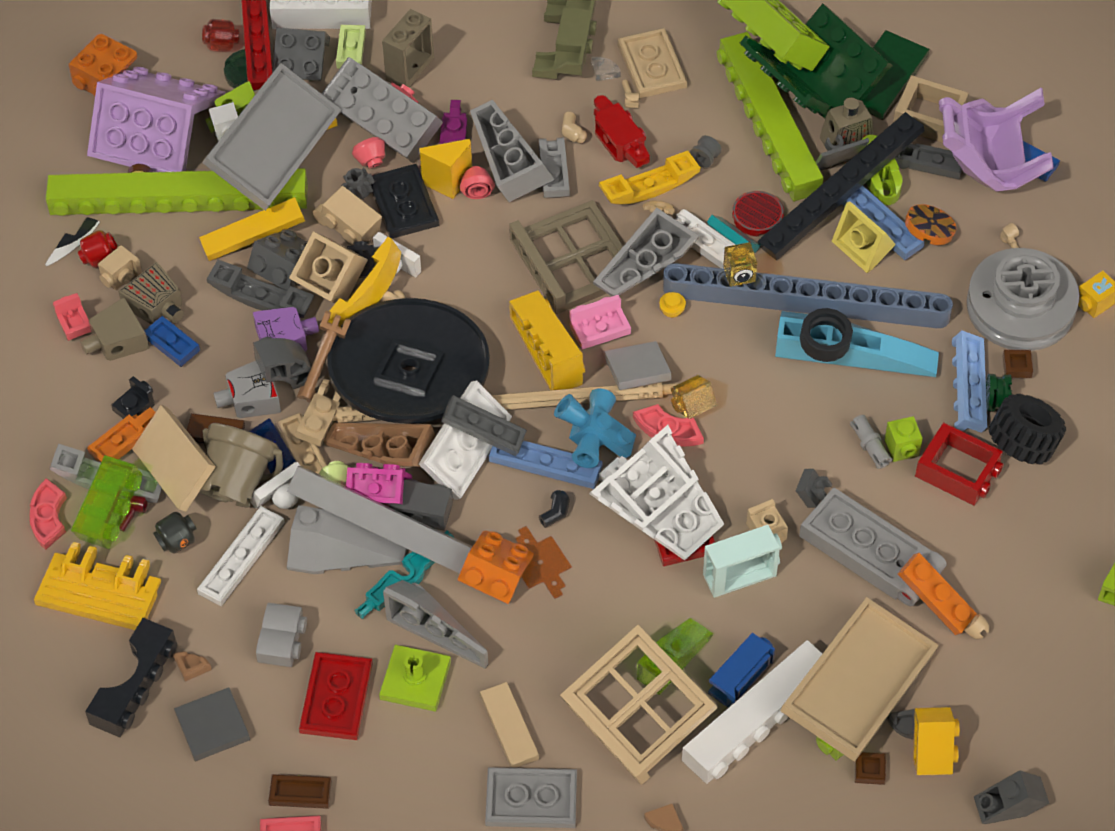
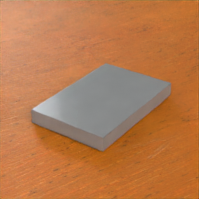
[485,767,577,828]

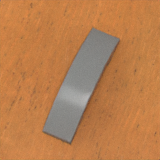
[50,444,162,503]

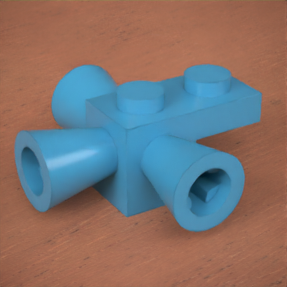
[554,388,636,468]

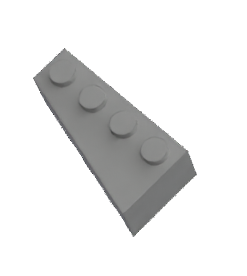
[470,100,555,202]

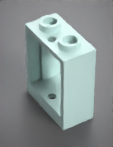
[703,525,782,598]

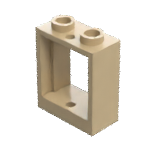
[893,75,969,143]

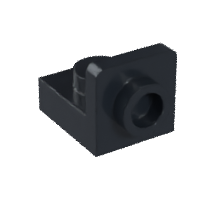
[347,241,375,278]
[111,376,155,419]

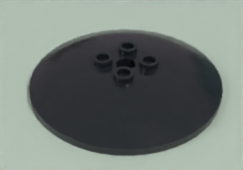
[327,298,490,424]

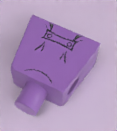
[253,307,319,352]

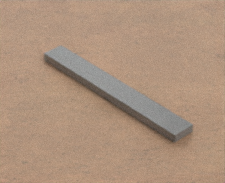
[287,466,472,573]

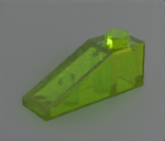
[637,618,713,695]

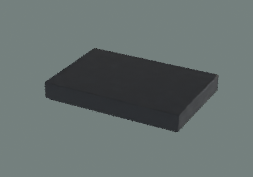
[371,163,440,239]

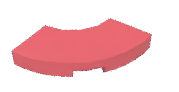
[633,404,704,447]
[29,478,67,550]

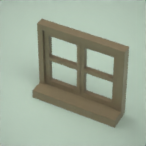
[509,200,623,314]

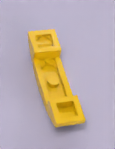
[598,151,701,204]
[328,237,401,327]

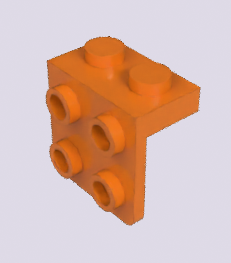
[69,34,138,96]
[457,530,534,604]

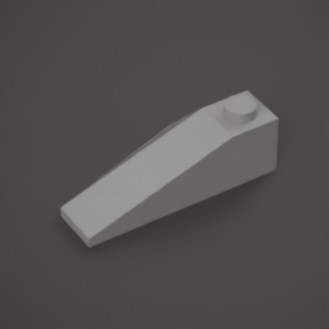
[593,208,699,297]
[287,505,407,574]
[383,580,488,669]

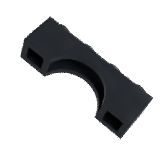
[85,618,177,738]

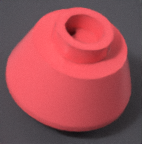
[352,137,385,169]
[460,166,495,199]

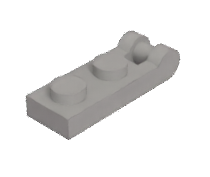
[539,137,570,198]

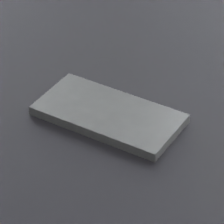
[202,63,341,211]

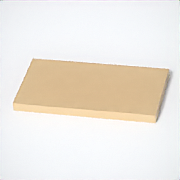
[780,597,939,762]

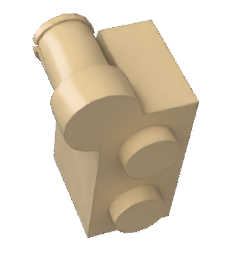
[313,186,382,244]

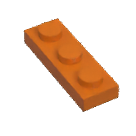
[898,553,977,635]

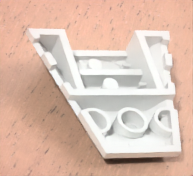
[589,425,724,560]

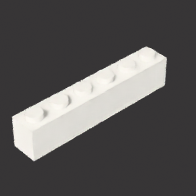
[682,640,822,784]

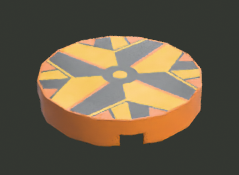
[905,204,956,245]

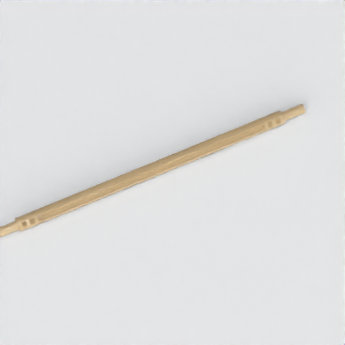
[333,382,690,423]

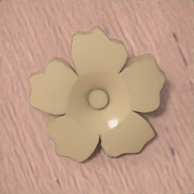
[643,201,675,215]

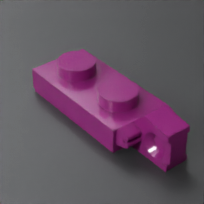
[439,100,468,144]

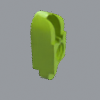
[862,135,902,206]

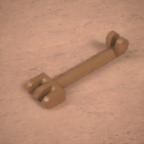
[297,310,351,403]

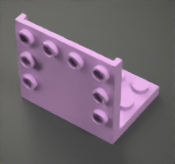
[87,67,226,172]

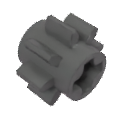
[341,168,375,199]

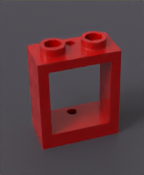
[915,422,1004,506]

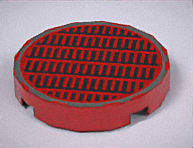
[732,191,784,236]

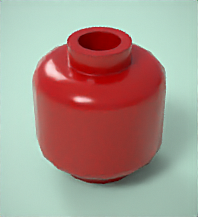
[78,230,118,268]

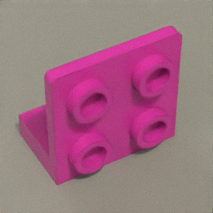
[346,463,412,505]

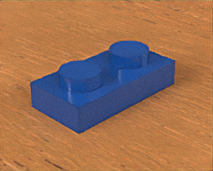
[144,316,200,367]

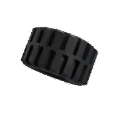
[989,394,1066,464]

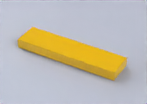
[199,197,305,261]

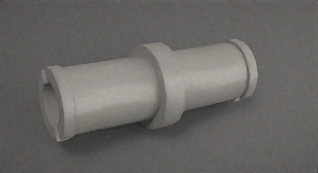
[850,415,892,469]

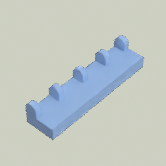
[952,330,987,433]

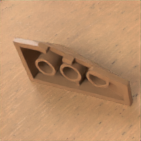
[324,423,436,468]

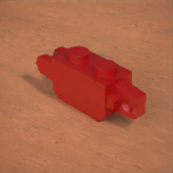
[594,95,650,168]

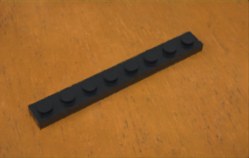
[758,112,925,260]

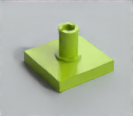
[379,645,451,712]

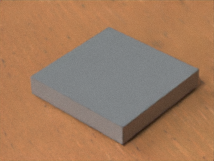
[605,341,671,390]

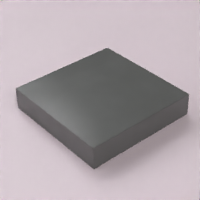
[174,687,250,762]

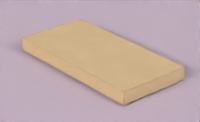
[132,405,216,512]

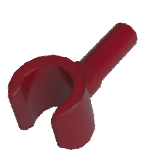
[118,496,148,532]

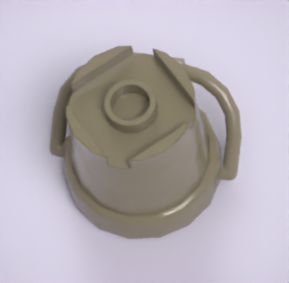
[200,423,283,508]

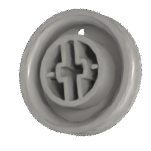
[967,248,1079,351]

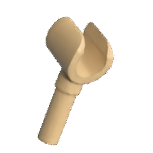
[622,80,639,108]
[1000,223,1019,248]

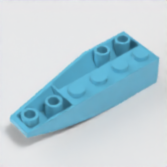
[775,311,939,377]

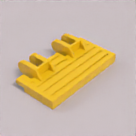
[34,542,161,630]

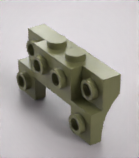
[532,0,597,79]

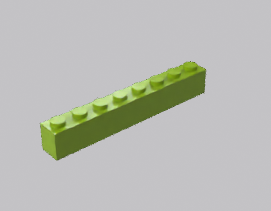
[717,31,823,202]

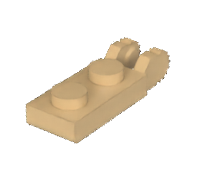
[295,379,342,447]

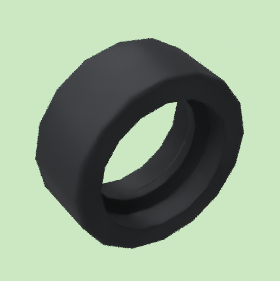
[799,308,853,362]

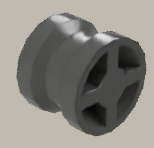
[690,135,722,168]

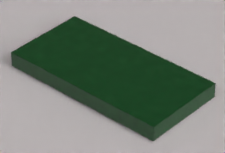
[863,30,930,120]

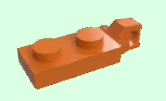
[87,407,156,466]

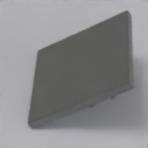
[816,134,869,171]

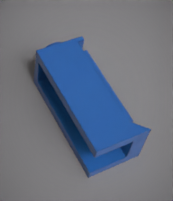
[708,632,775,708]

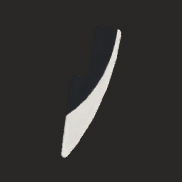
[45,217,100,266]

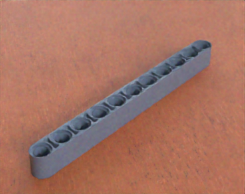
[663,263,953,328]

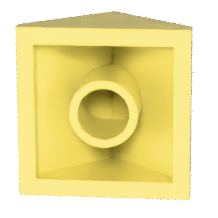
[832,201,896,273]

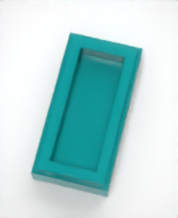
[707,215,761,253]

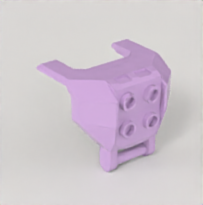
[939,88,1053,192]

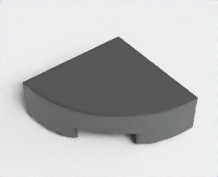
[887,709,915,739]

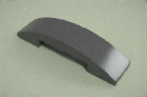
[207,259,315,318]

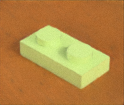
[336,25,366,69]

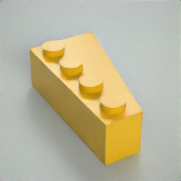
[509,290,585,390]

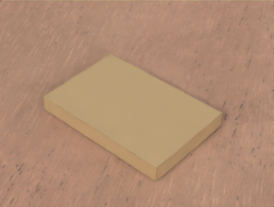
[618,28,687,99]

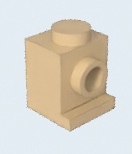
[98,245,142,290]
[746,499,788,544]

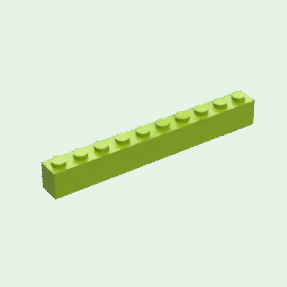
[46,168,308,216]

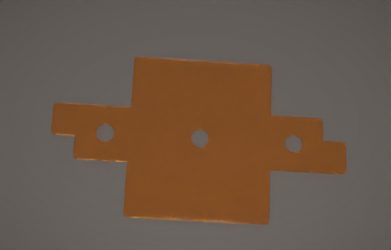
[516,526,572,599]

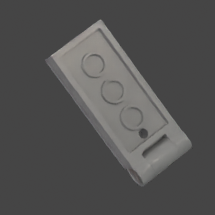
[322,57,443,163]
[799,488,947,606]

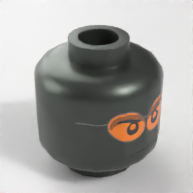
[153,512,197,553]

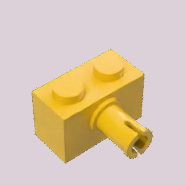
[913,707,960,775]

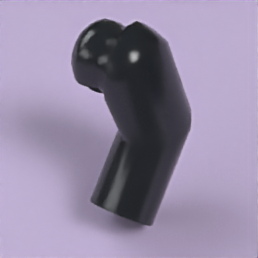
[539,490,570,528]

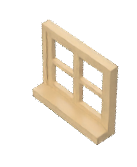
[560,625,717,785]

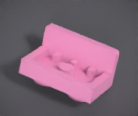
[570,295,631,350]

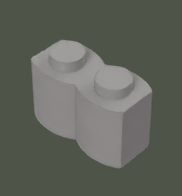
[256,603,307,667]

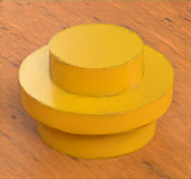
[659,292,686,318]

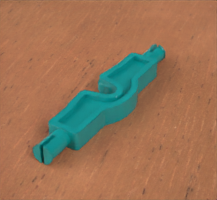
[354,530,454,619]

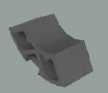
[253,337,312,389]

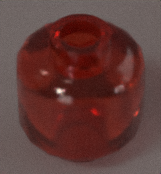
[202,19,239,52]

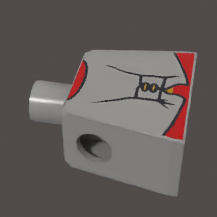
[213,361,281,418]

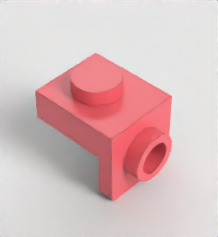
[53,293,91,341]

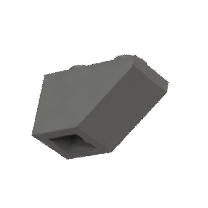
[974,770,1050,824]

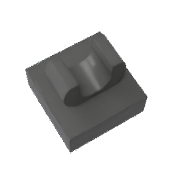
[795,469,832,508]

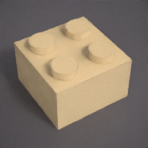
[289,231,368,303]

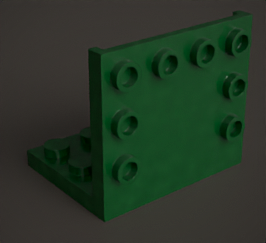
[740,3,893,119]

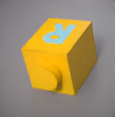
[1078,270,1115,318]

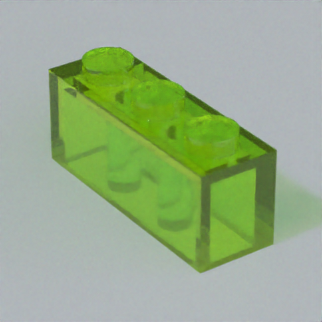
[71,455,142,549]

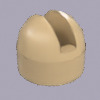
[964,614,989,639]

